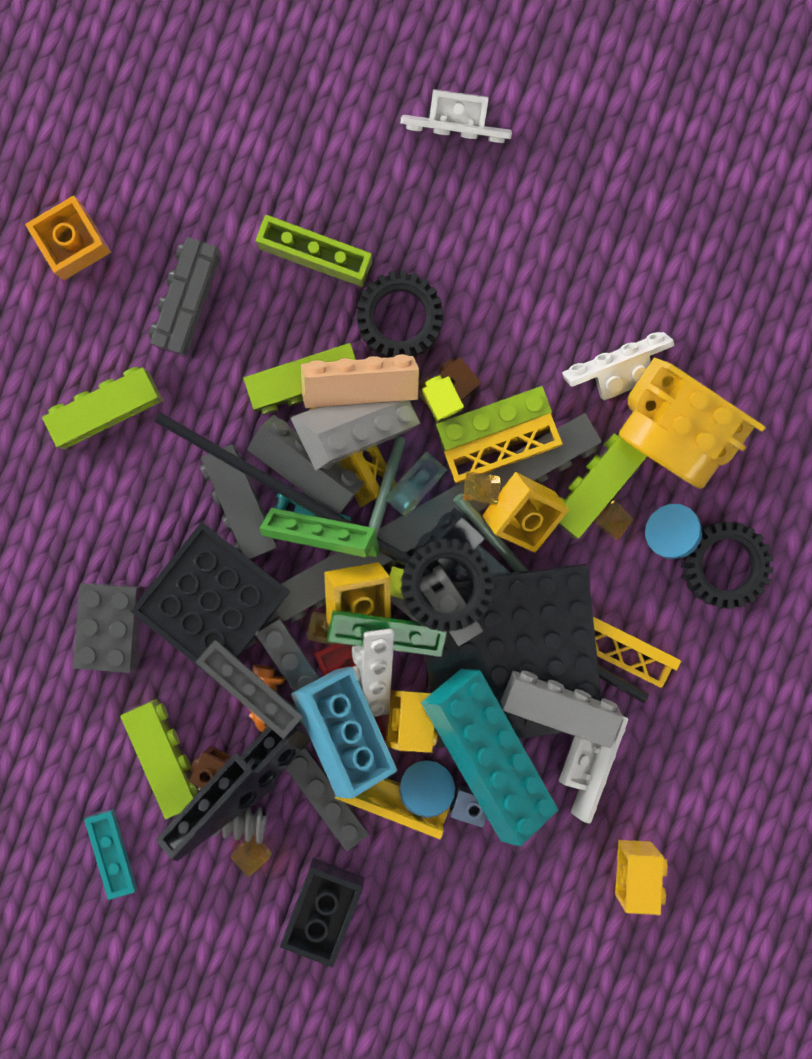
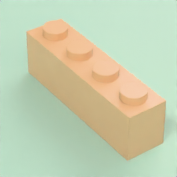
[301,355,419,408]

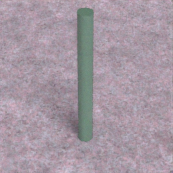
[369,436,406,537]
[453,493,528,572]

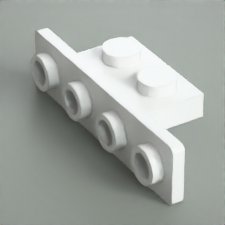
[400,89,512,143]
[562,332,674,401]
[352,629,394,716]
[559,716,628,824]

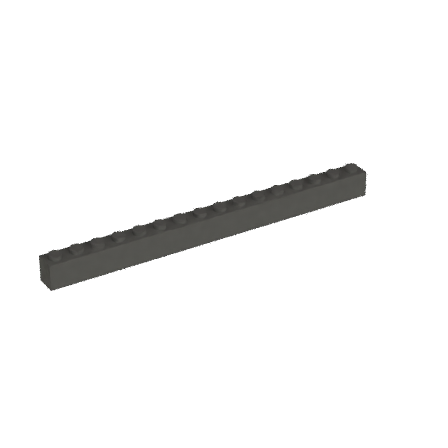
[247,413,602,648]

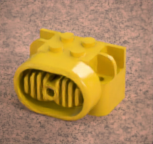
[619,357,766,489]

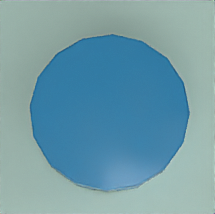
[645,504,702,559]
[399,760,455,818]

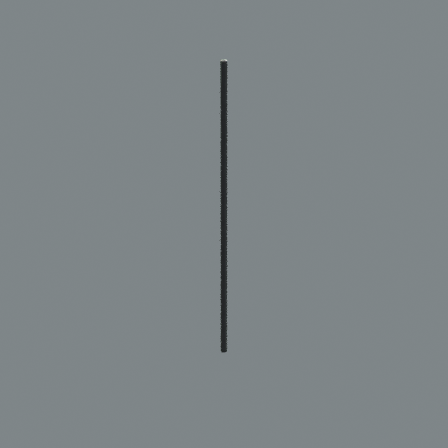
[154,412,649,703]

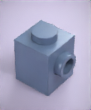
[450,785,489,828]

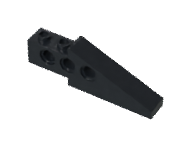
[156,724,311,862]

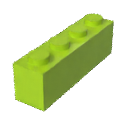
[255,214,373,287]
[243,343,356,415]
[42,367,163,449]
[435,386,552,451]
[558,433,647,539]
[120,699,200,819]

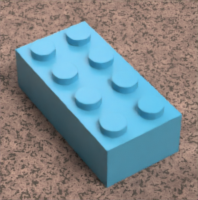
[291,667,397,799]

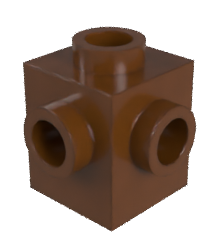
[189,746,232,791]

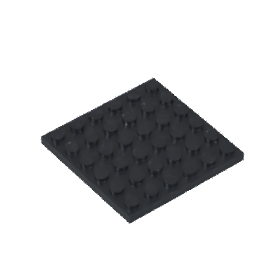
[421,563,601,748]

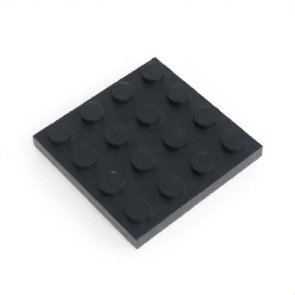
[130,522,291,680]

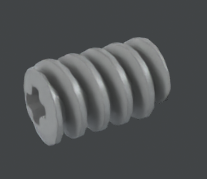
[212,807,268,844]

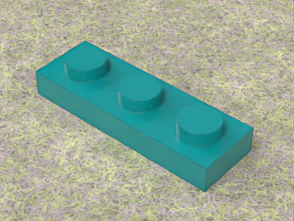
[84,809,137,900]

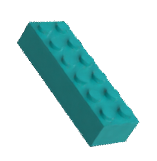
[421,669,558,847]

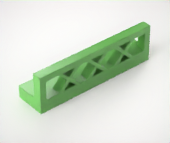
[260,508,380,557]

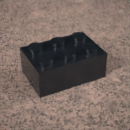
[280,858,365,968]

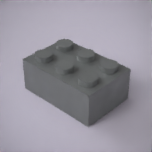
[73,582,144,673]

